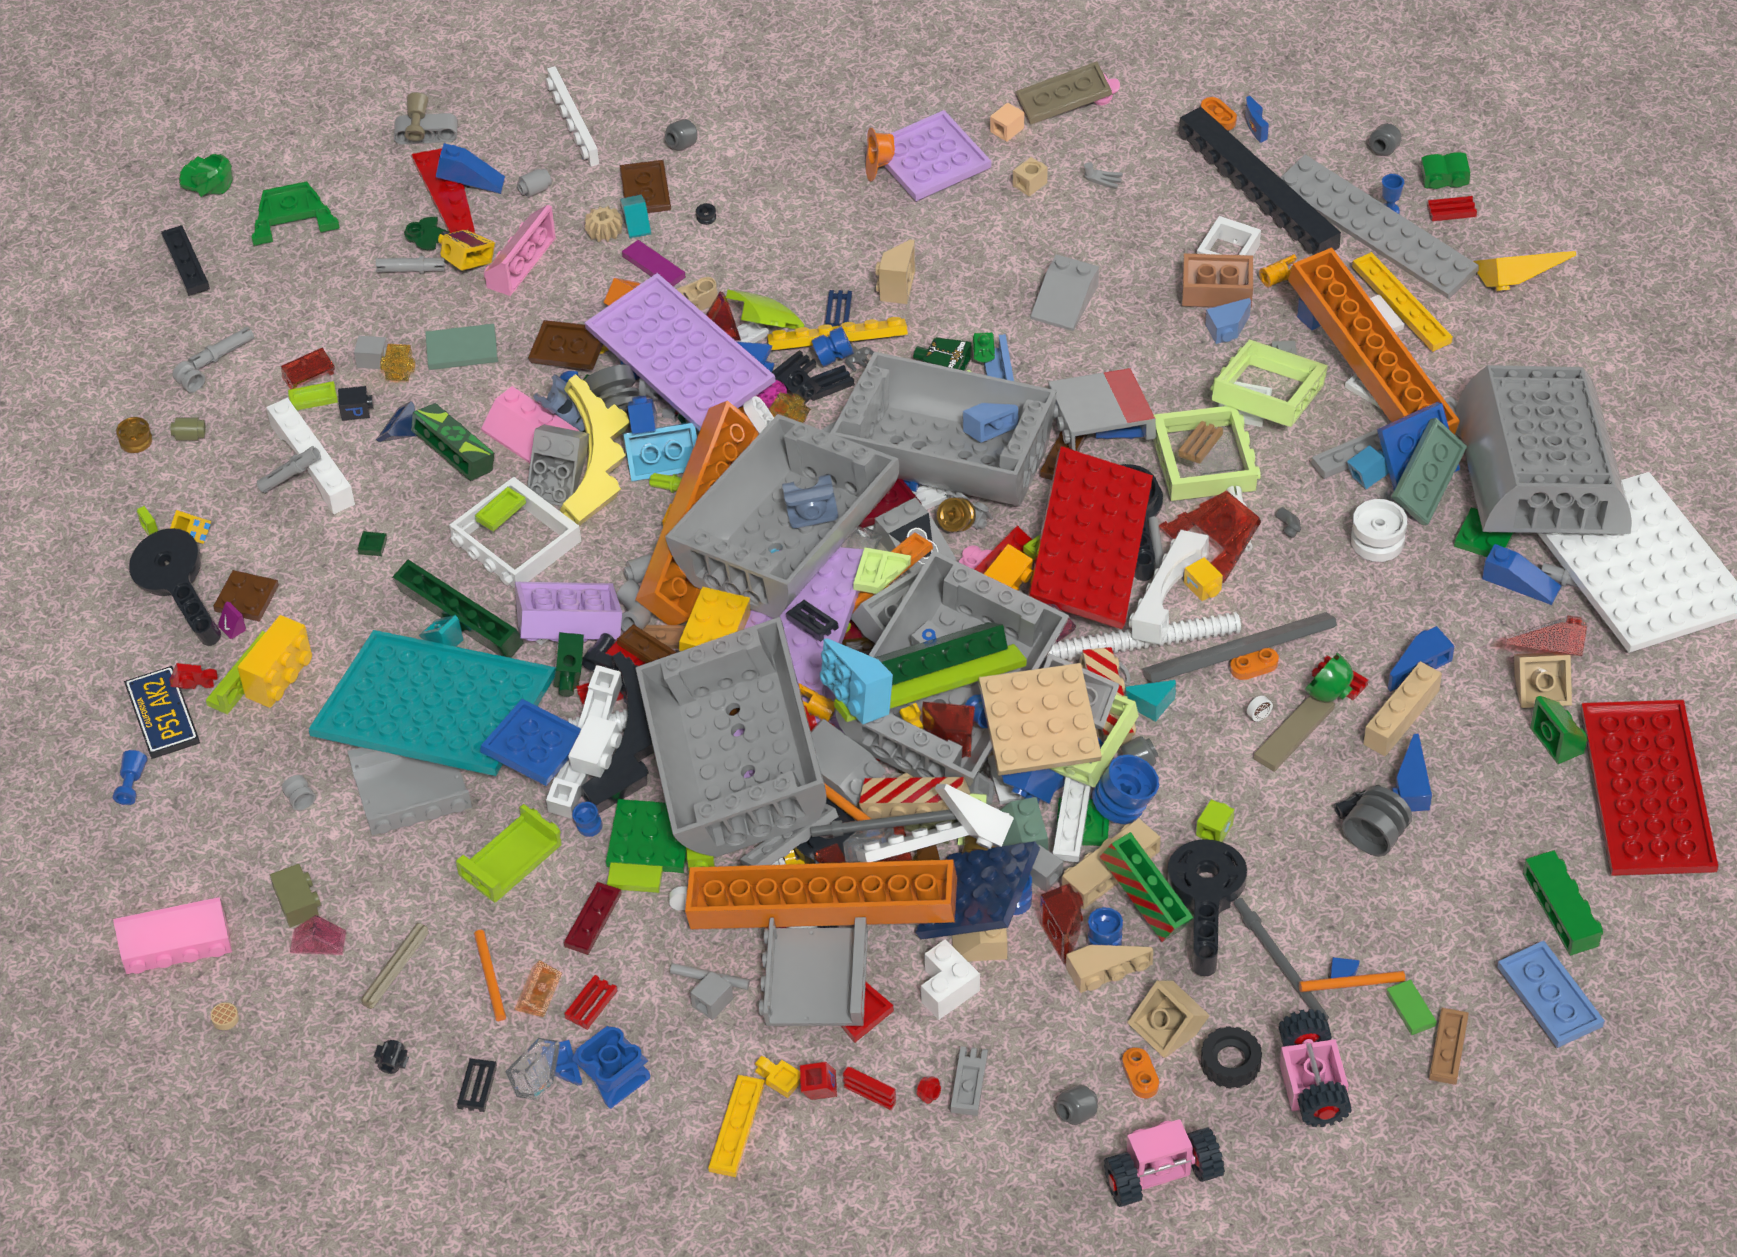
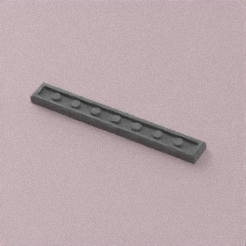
[1142,612,1337,683]

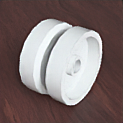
[1351,499,1407,562]

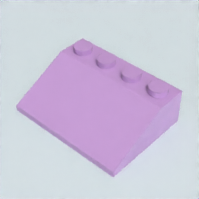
[515,582,622,642]

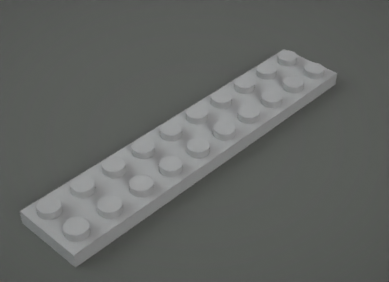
[1280,154,1479,299]

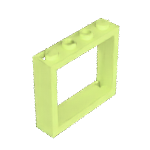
[1211,339,1328,427]
[1153,406,1261,501]
[1049,695,1139,788]

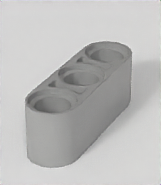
[394,113,458,145]

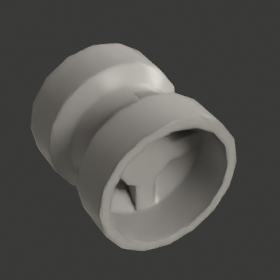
[172,361,205,393]
[282,775,316,811]

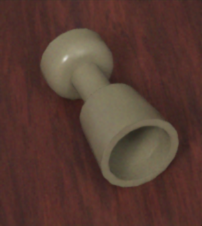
[405,92,428,141]

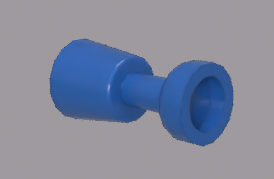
[1382,174,1404,214]
[113,750,147,805]

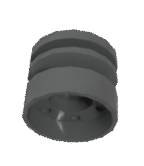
[584,365,639,415]
[1342,786,1413,857]

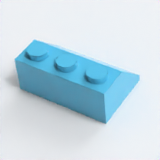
[622,422,697,481]

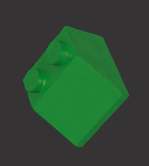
[1530,696,1587,764]

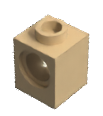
[1013,157,1048,197]

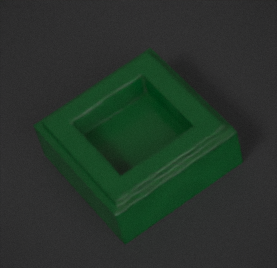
[357,531,387,557]

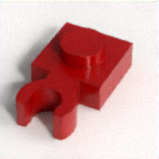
[170,663,218,689]

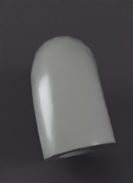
[617,579,652,632]

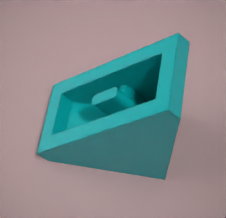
[620,195,651,239]
[419,615,464,647]
[1125,680,1176,722]

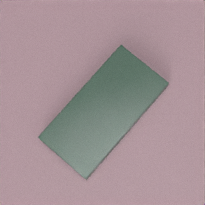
[1391,418,1467,525]

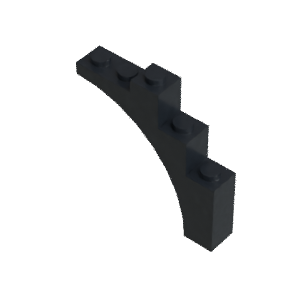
[581,651,654,813]

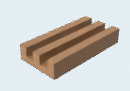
[1178,421,1223,464]

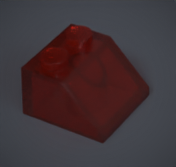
[922,701,975,758]
[1040,883,1084,964]

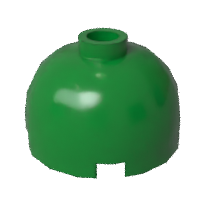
[1304,652,1353,702]

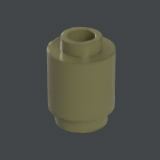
[170,417,206,441]

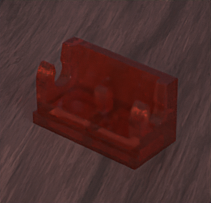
[281,347,335,389]

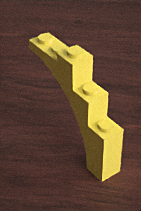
[559,374,630,526]

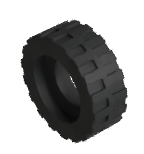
[1201,1026,1262,1089]

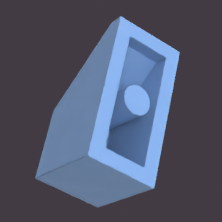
[1205,298,1251,344]
[963,403,1019,443]

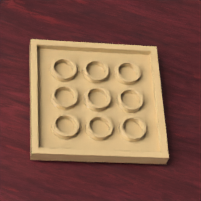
[978,663,1102,776]

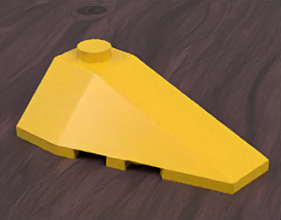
[1473,251,1576,291]

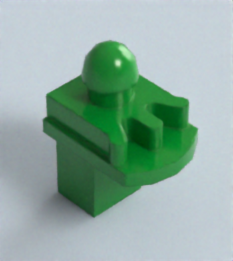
[973,332,995,363]

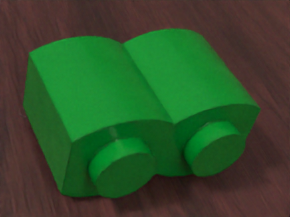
[1420,152,1471,189]

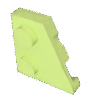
[853,548,911,594]

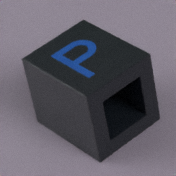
[338,386,374,421]

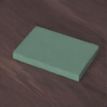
[425,324,498,370]

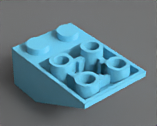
[820,638,893,724]

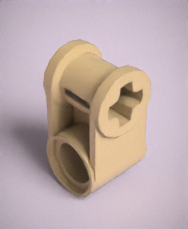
[676,277,719,311]

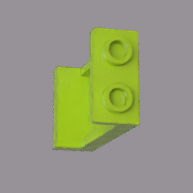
[456,804,562,903]

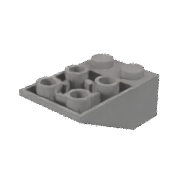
[527,424,589,506]

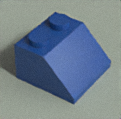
[1002,769,1061,804]

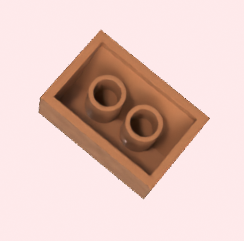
[1182,253,1253,308]

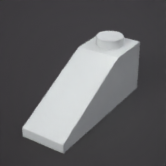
[935,784,1014,849]

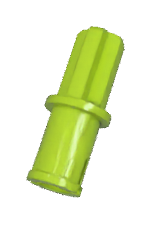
[649,473,682,493]

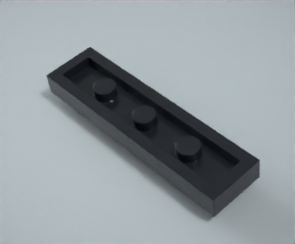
[161,225,210,296]

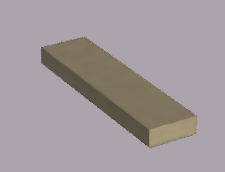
[1254,695,1335,772]

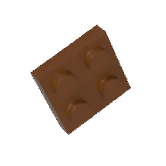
[213,570,279,622]

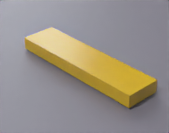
[708,1075,765,1177]

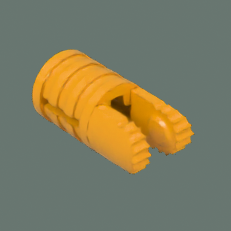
[1259,254,1297,288]
[798,683,836,722]

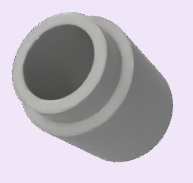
[517,168,552,197]
[624,554,652,583]

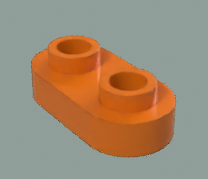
[1201,97,1237,130]
[1230,648,1279,680]
[1122,1048,1159,1099]

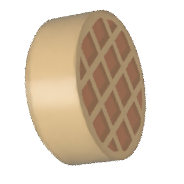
[210,1003,239,1030]

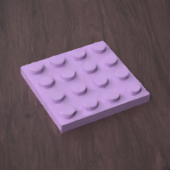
[884,110,991,201]

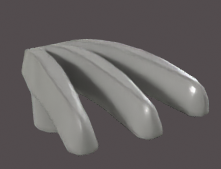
[1084,162,1123,189]

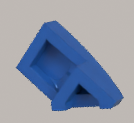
[543,1040,583,1086]

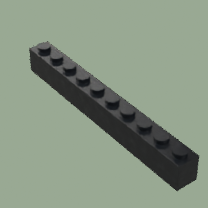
[1178,107,1341,255]

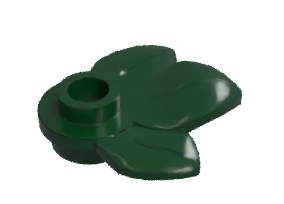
[404,217,449,250]

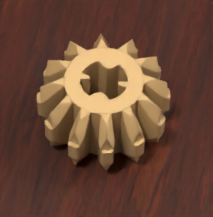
[585,205,623,242]

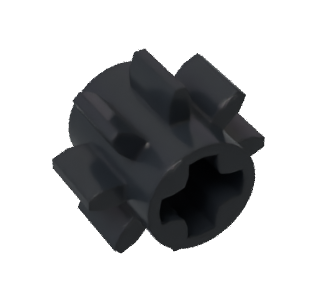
[373,1040,409,1074]

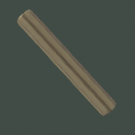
[361,923,429,1009]

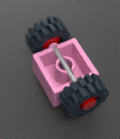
[1278,1009,1352,1127]
[1104,1119,1225,1207]

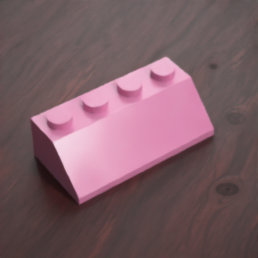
[484,205,556,296]
[481,386,579,463]
[113,897,232,974]

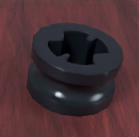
[696,203,716,225]

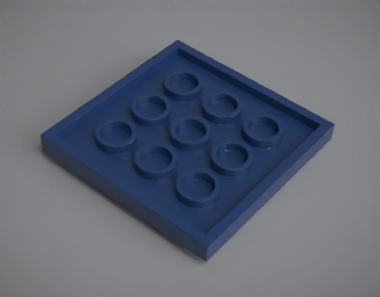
[915,841,1040,940]

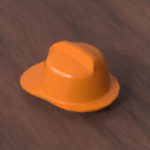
[866,127,895,181]

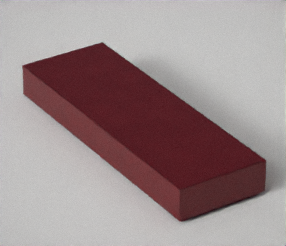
[564,882,622,955]

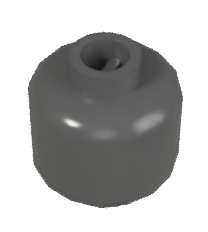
[665,119,698,151]
[1369,123,1402,156]
[1121,736,1159,766]
[1056,1084,1098,1125]

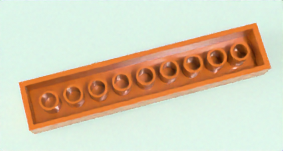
[1288,248,1460,435]
[635,400,759,625]
[685,860,957,929]

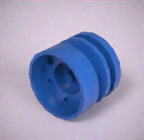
[1092,754,1159,824]

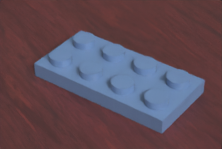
[1497,941,1605,1048]

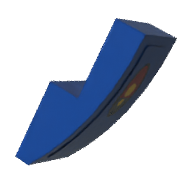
[1245,96,1269,143]

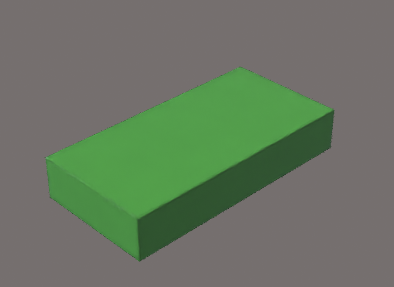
[1386,979,1437,1036]

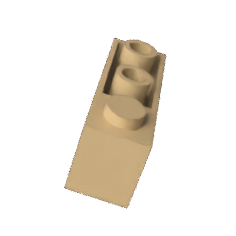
[1066,945,1153,993]

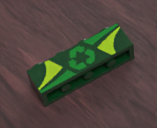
[411,403,495,481]

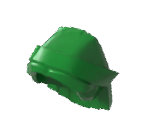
[179,154,233,197]

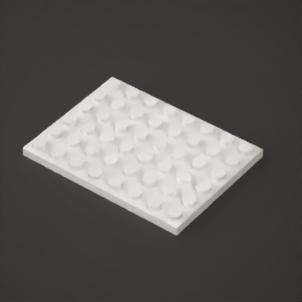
[1538,472,1737,653]

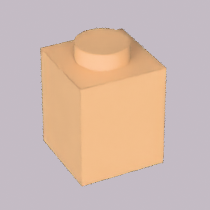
[990,103,1024,142]

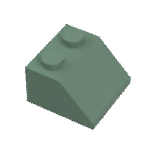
[1000,797,1048,850]

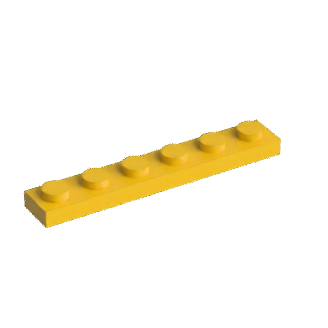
[1352,252,1453,352]
[767,317,908,350]

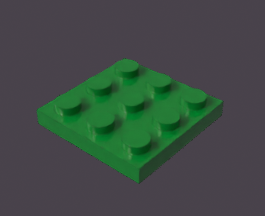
[606,799,687,873]

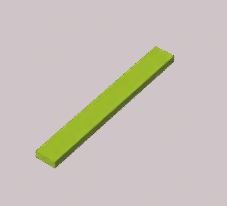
[834,644,1027,722]

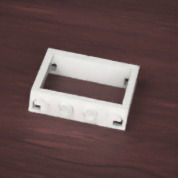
[449,477,581,588]

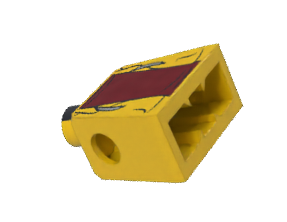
[438,230,495,270]

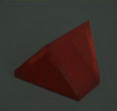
[706,291,741,341]

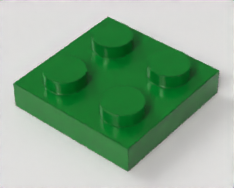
[1454,507,1515,557]

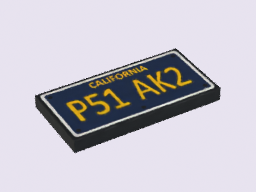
[124,666,200,759]

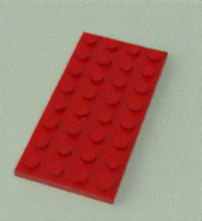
[1028,446,1153,629]
[1580,700,1719,876]

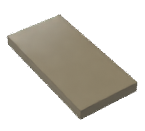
[1015,61,1112,124]

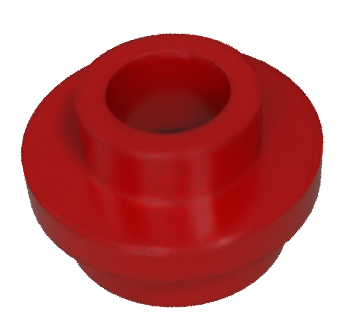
[917,1076,941,1104]

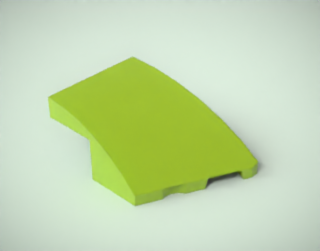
[726,289,804,329]

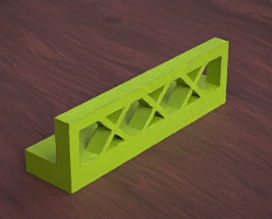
[206,631,265,715]

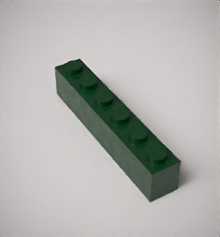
[392,559,524,658]
[874,622,1008,685]

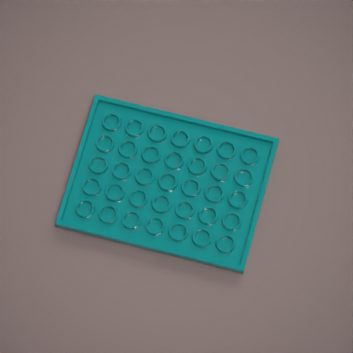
[309,630,556,776]

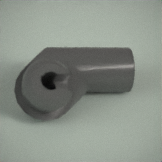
[1276,507,1301,538]

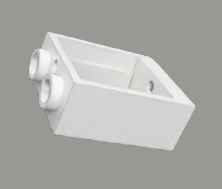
[1197,216,1261,256]

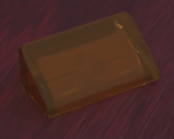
[514,960,562,1017]

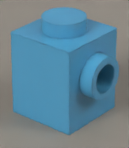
[1347,445,1389,489]

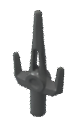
[845,341,874,371]

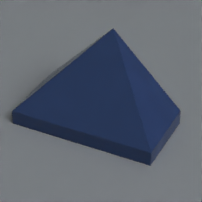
[376,401,417,442]

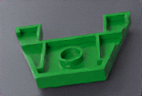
[252,181,340,246]

